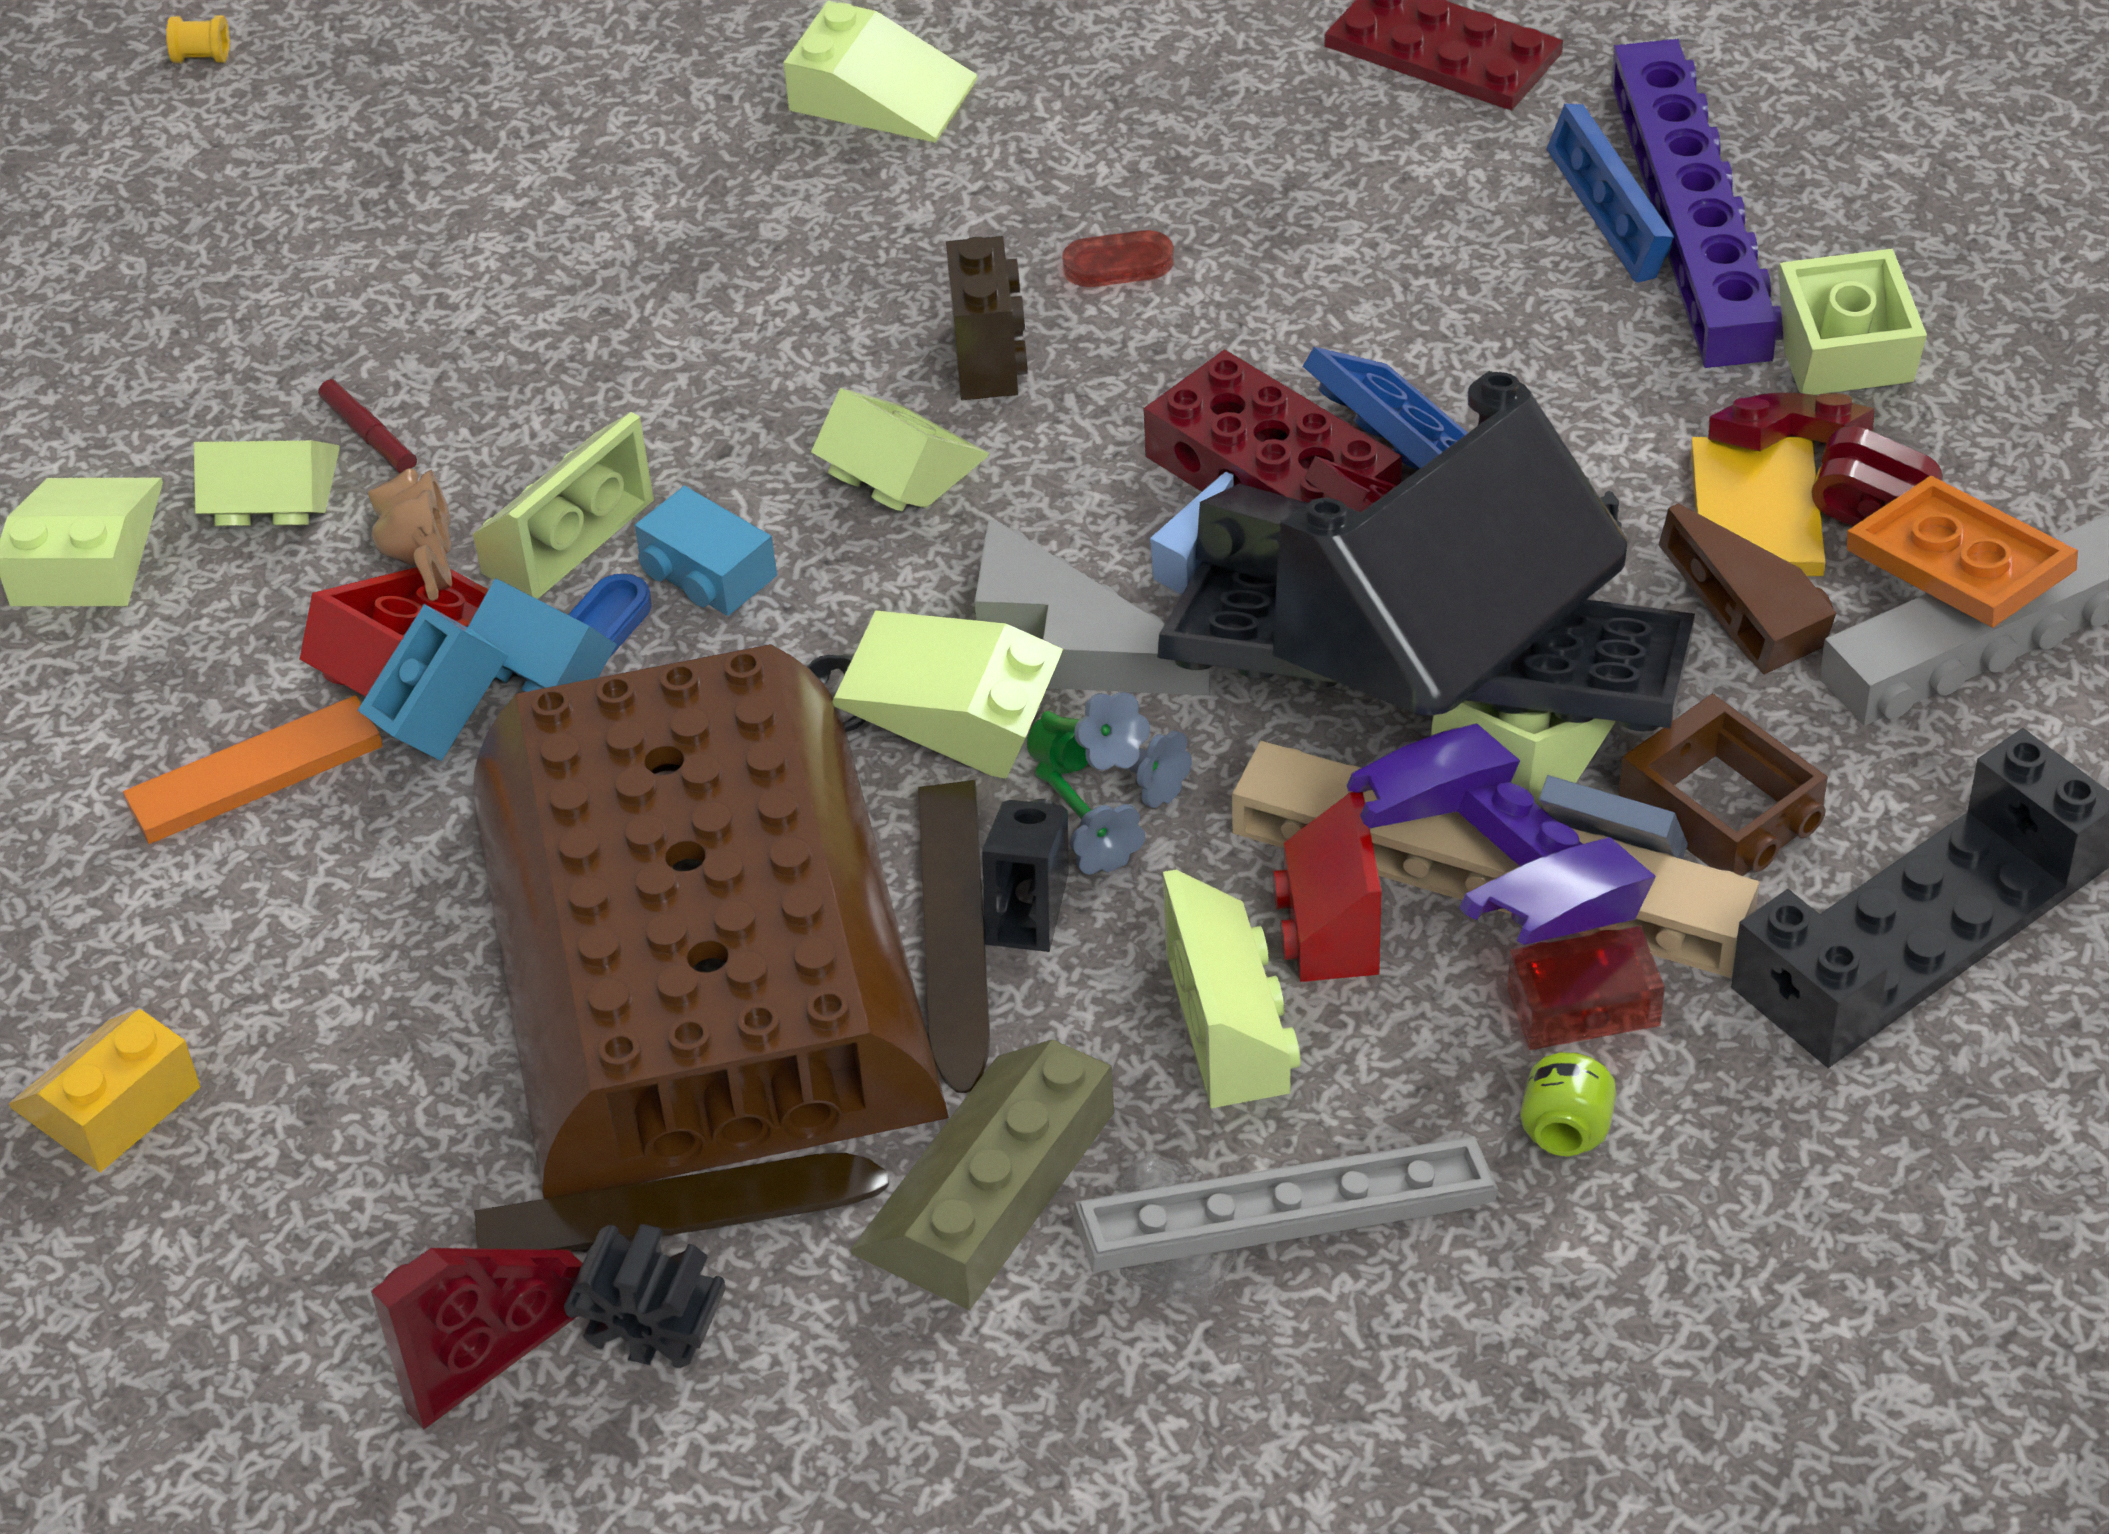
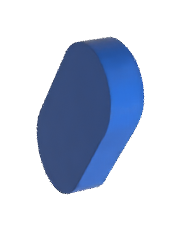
[568,574,652,657]

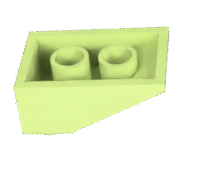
[783,1,977,143]
[0,478,163,606]
[832,610,1063,779]

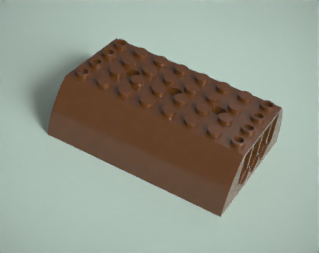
[473,644,949,1199]

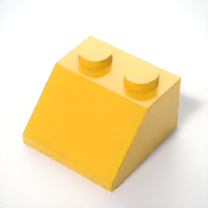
[9,1008,201,1173]

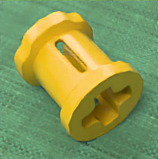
[166,15,230,63]

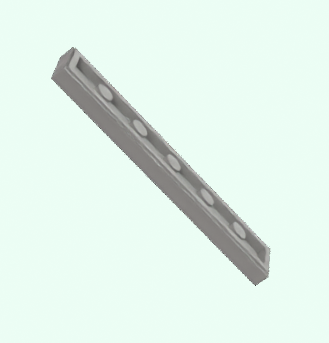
[1073,1136,1498,1273]

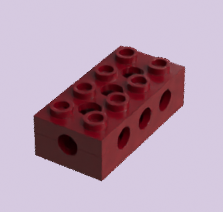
[1144,349,1402,503]

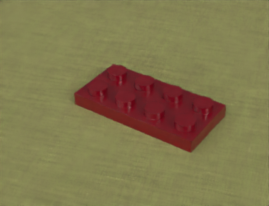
[1324,0,1563,111]

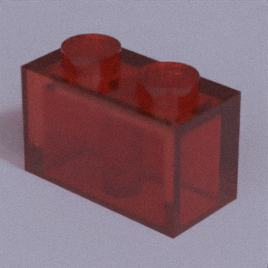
[1507,926,1665,1050]

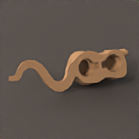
[368,468,452,600]

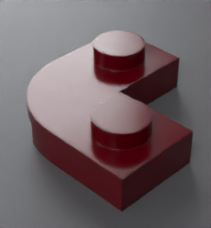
[1708,392,1875,451]

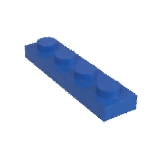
[1547,104,1674,282]

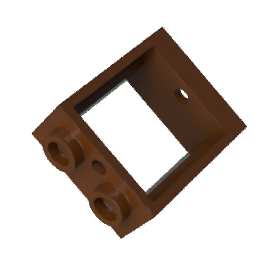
[1619,693,1828,876]

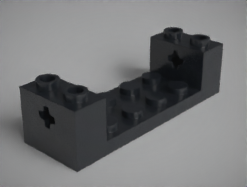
[1731,728,2109,1068]

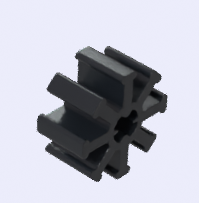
[564,1224,726,1368]

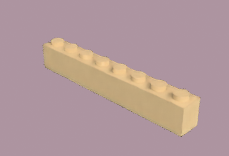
[1232,740,1760,978]

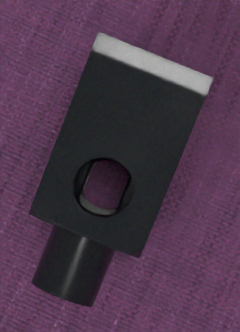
[982,799,1069,952]

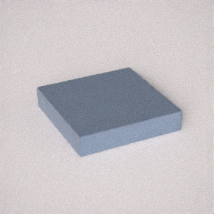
[1539,775,1688,859]

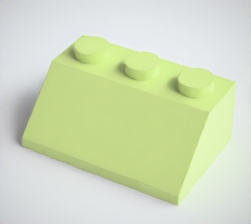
[473,412,654,599]
[1163,870,1300,1109]

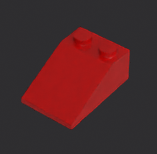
[299,567,489,697]

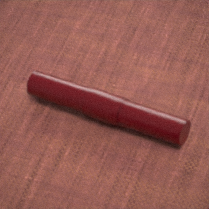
[318,379,417,473]

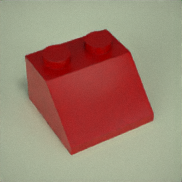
[1272,792,1382,982]

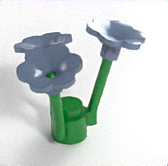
[1027,692,1192,875]

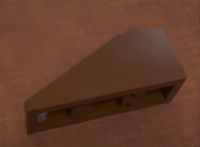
[1658,503,1836,675]

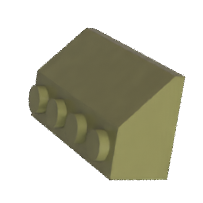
[850,1039,1114,1311]

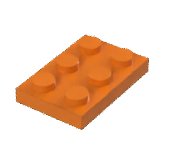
[1847,476,2078,628]

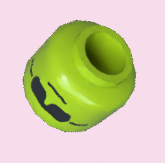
[1520,1052,1617,1156]

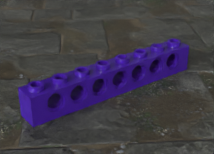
[1611,39,1783,368]

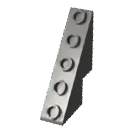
[975,520,1216,696]

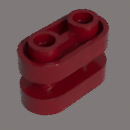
[1811,426,1943,526]

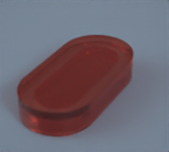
[1062,230,1174,287]

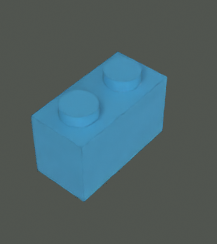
[634,485,777,616]
[468,578,617,692]
[357,604,508,761]

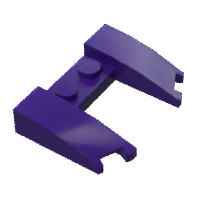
[1346,723,1656,945]

